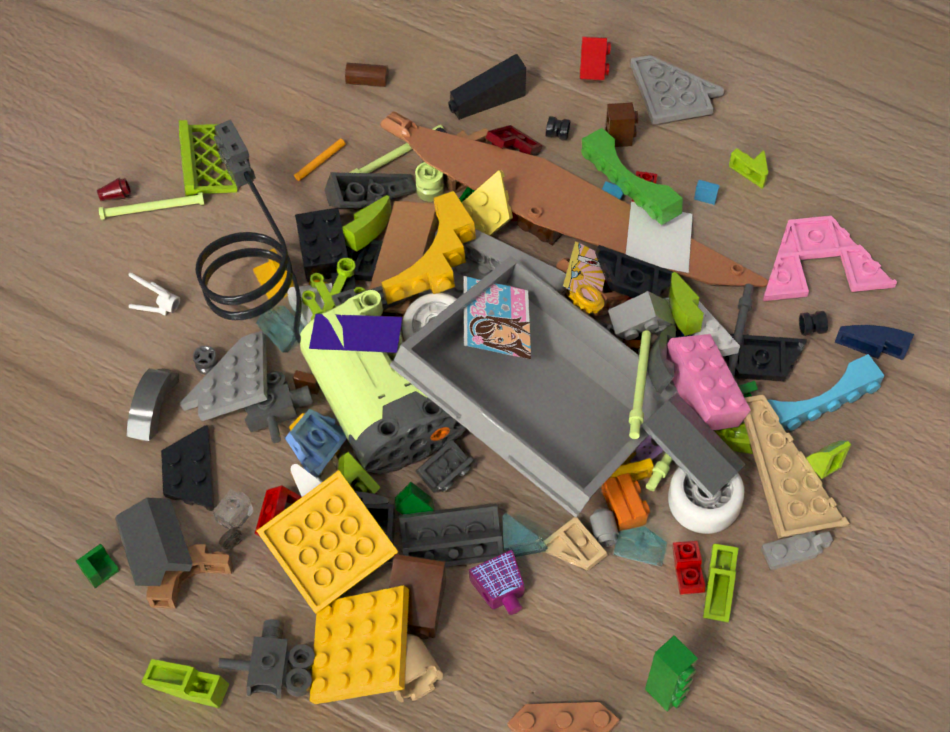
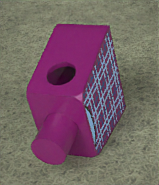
[469,550,524,615]

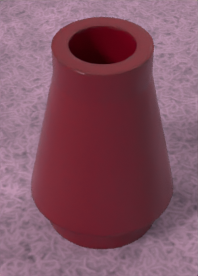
[97,178,131,201]

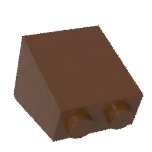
[389,554,446,639]

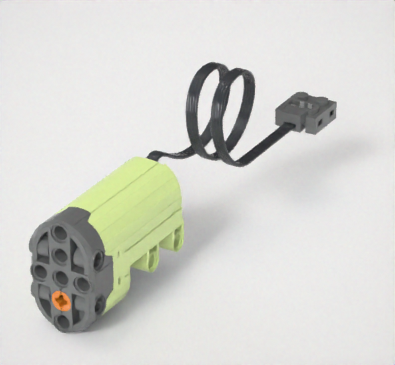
[195,119,466,474]

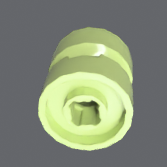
[415,162,444,202]

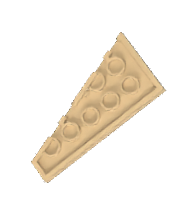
[744,395,850,539]

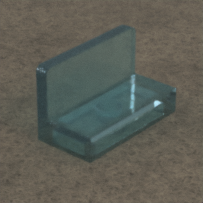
[256,306,304,352]

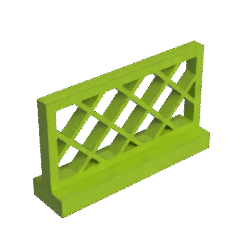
[179,120,237,197]

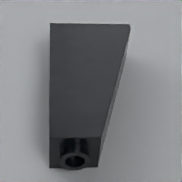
[448,54,526,120]

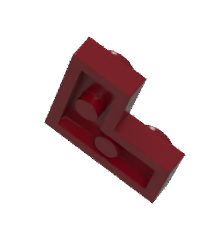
[486,125,543,155]

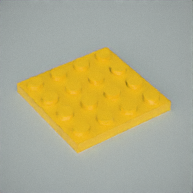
[257,470,399,614]
[310,585,409,704]

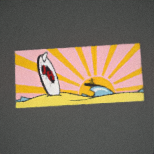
[563,241,605,301]

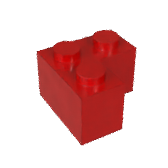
[580,36,611,80]

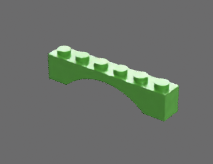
[581,128,683,225]

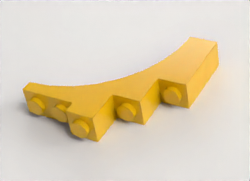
[381,191,476,304]

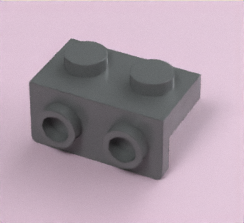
[415,440,474,493]

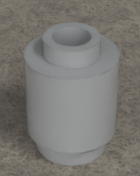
[590,508,619,547]

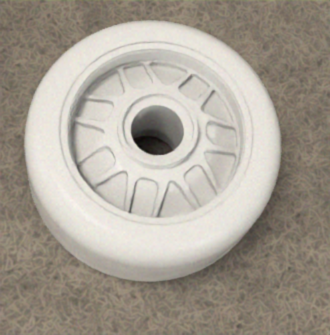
[402,293,457,341]
[668,467,745,534]

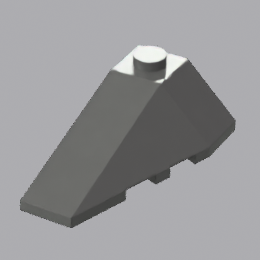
[324,172,416,208]

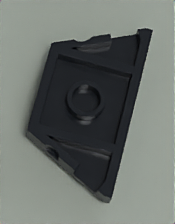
[595,245,678,298]
[726,334,807,381]
[161,425,214,511]

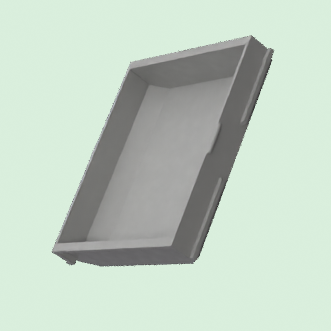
[390,256,680,518]

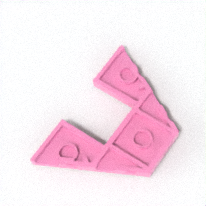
[763,216,897,301]

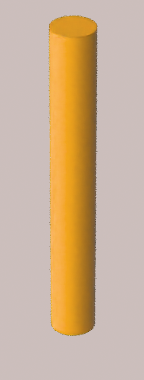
[294,138,346,181]

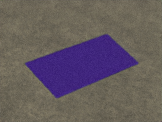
[309,314,402,353]

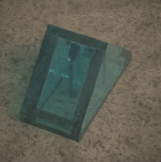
[502,512,548,557]
[613,527,667,567]

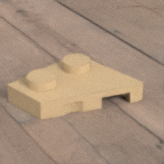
[539,517,607,571]

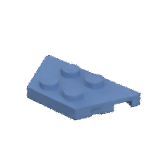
[285,409,347,478]

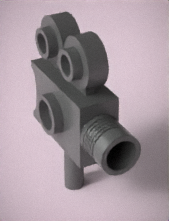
[244,371,314,443]
[218,619,315,699]

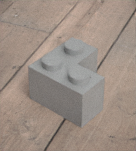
[608,291,676,340]

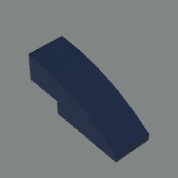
[835,325,914,360]

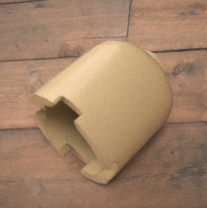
[392,635,443,702]

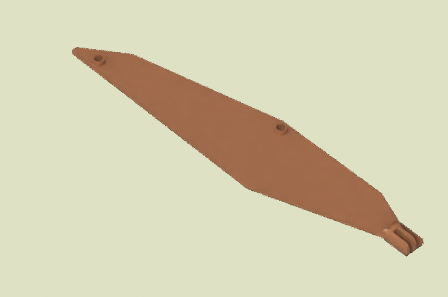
[380,111,768,287]

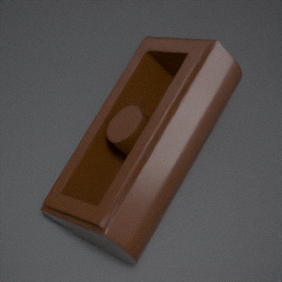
[345,62,389,87]

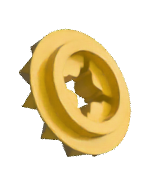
[569,284,604,313]

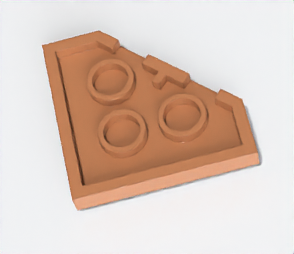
[507,702,620,732]

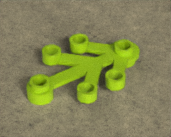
[302,258,366,321]

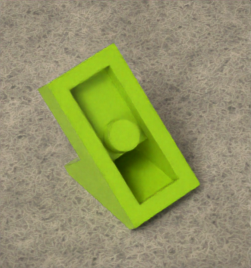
[729,148,768,189]
[338,452,381,494]

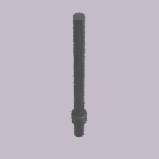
[727,284,754,377]

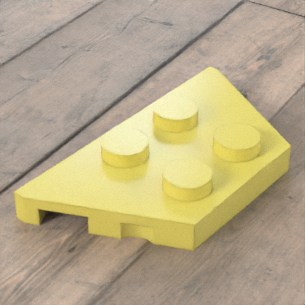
[462,170,513,236]

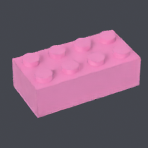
[666,334,751,430]

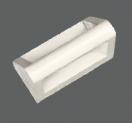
[291,464,323,497]

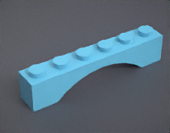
[767,354,884,431]

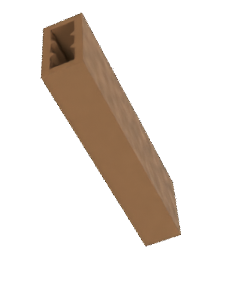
[369,201,439,320]

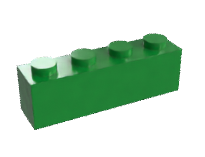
[645,635,698,712]

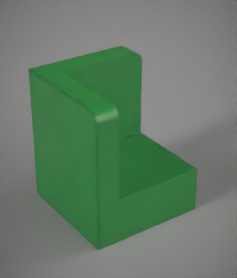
[395,482,434,515]
[76,544,119,588]

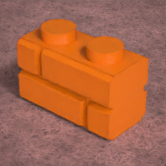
[601,473,650,533]

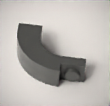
[127,368,179,441]

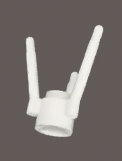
[128,273,180,316]

